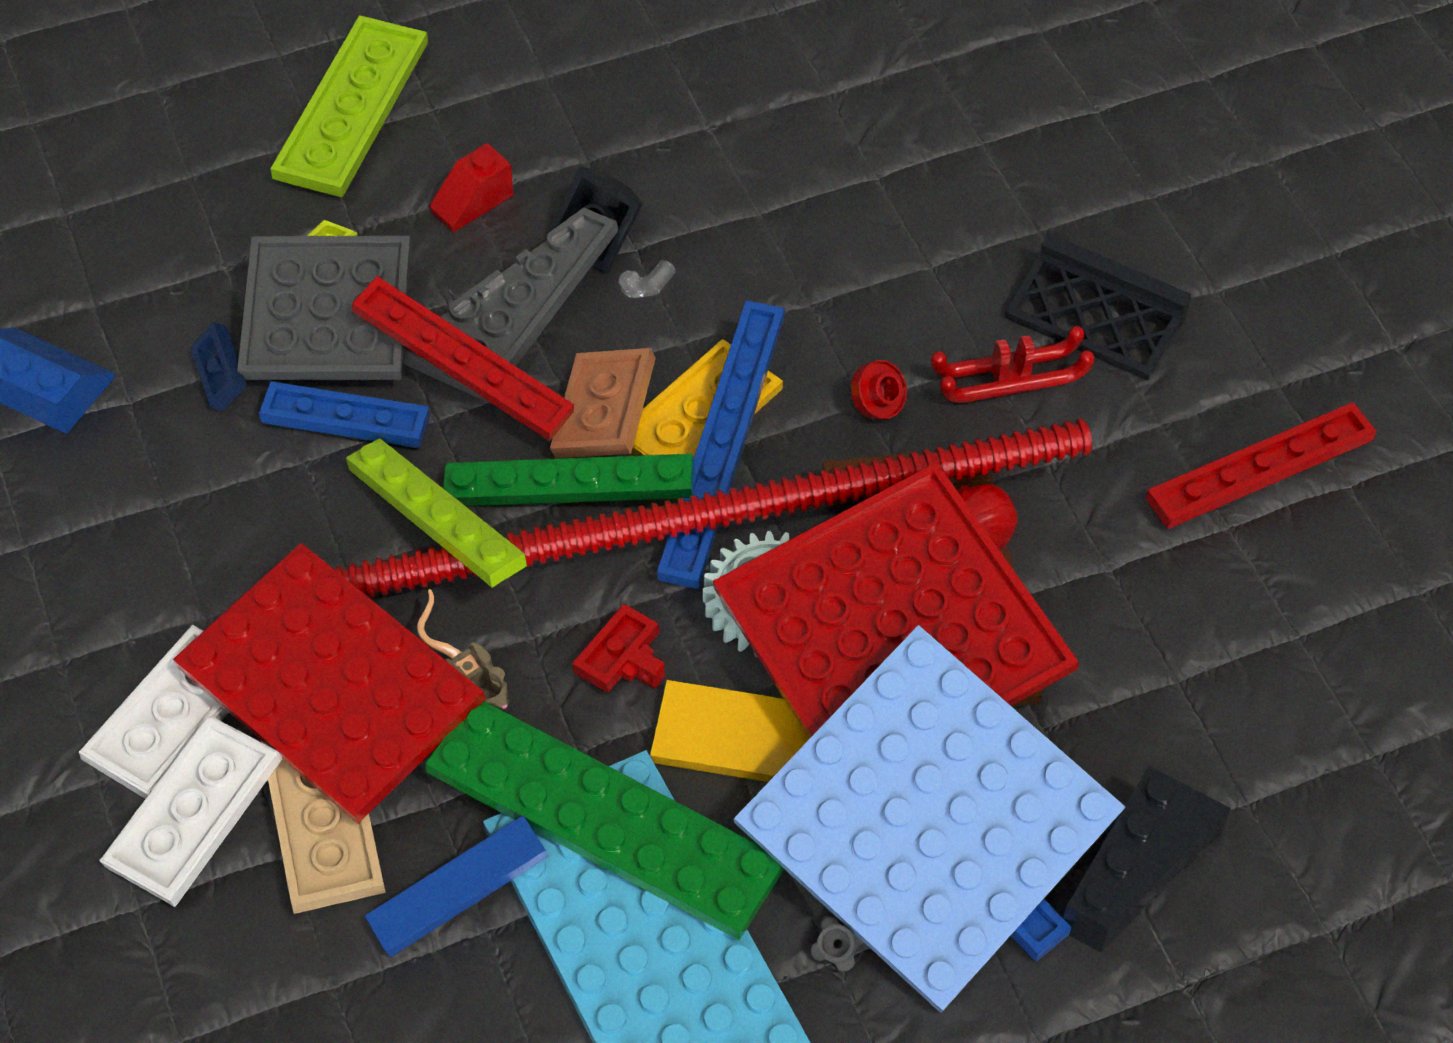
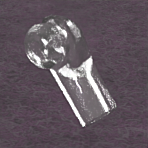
[619,260,676,298]

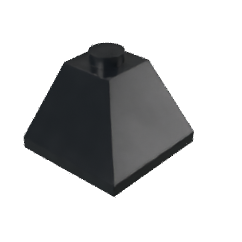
[546,167,643,273]

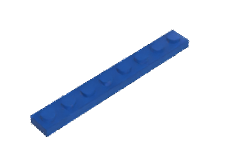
[657,300,785,589]

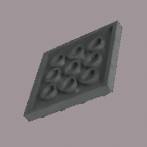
[237,236,412,380]

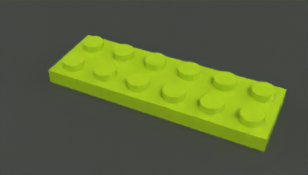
[270,15,428,198]

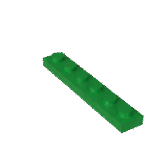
[443,454,694,506]

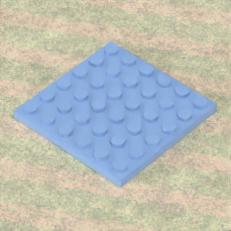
[734,625,1125,1013]

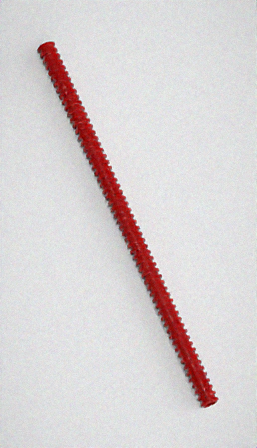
[335,418,1092,599]

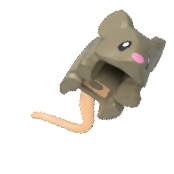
[417,589,509,711]

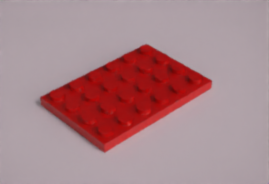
[173,543,486,824]

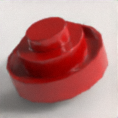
[851,360,907,420]

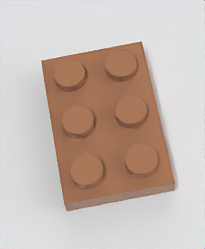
[550,348,656,458]

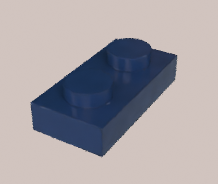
[190,322,247,411]

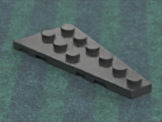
[403,208,618,403]

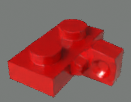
[572,604,666,693]

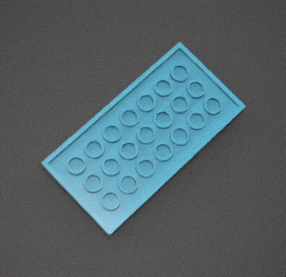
[483,750,810,1043]

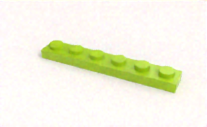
[346,438,527,588]

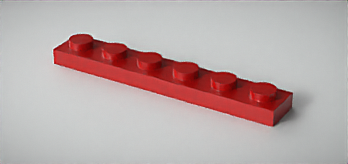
[352,276,574,441]
[1145,402,1377,529]

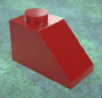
[429,143,513,233]

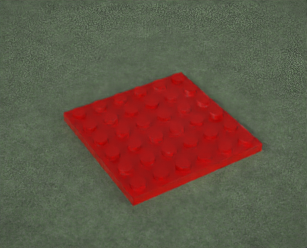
[713,462,1079,739]

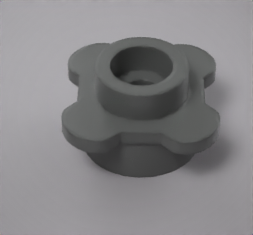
[811,917,864,971]

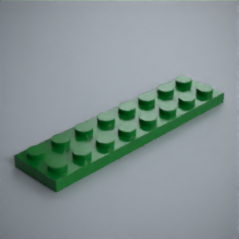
[425,701,784,941]

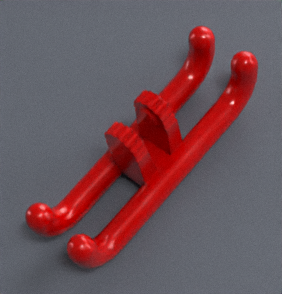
[930,326,1095,404]

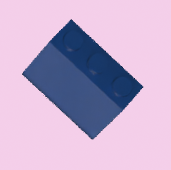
[0,327,115,434]

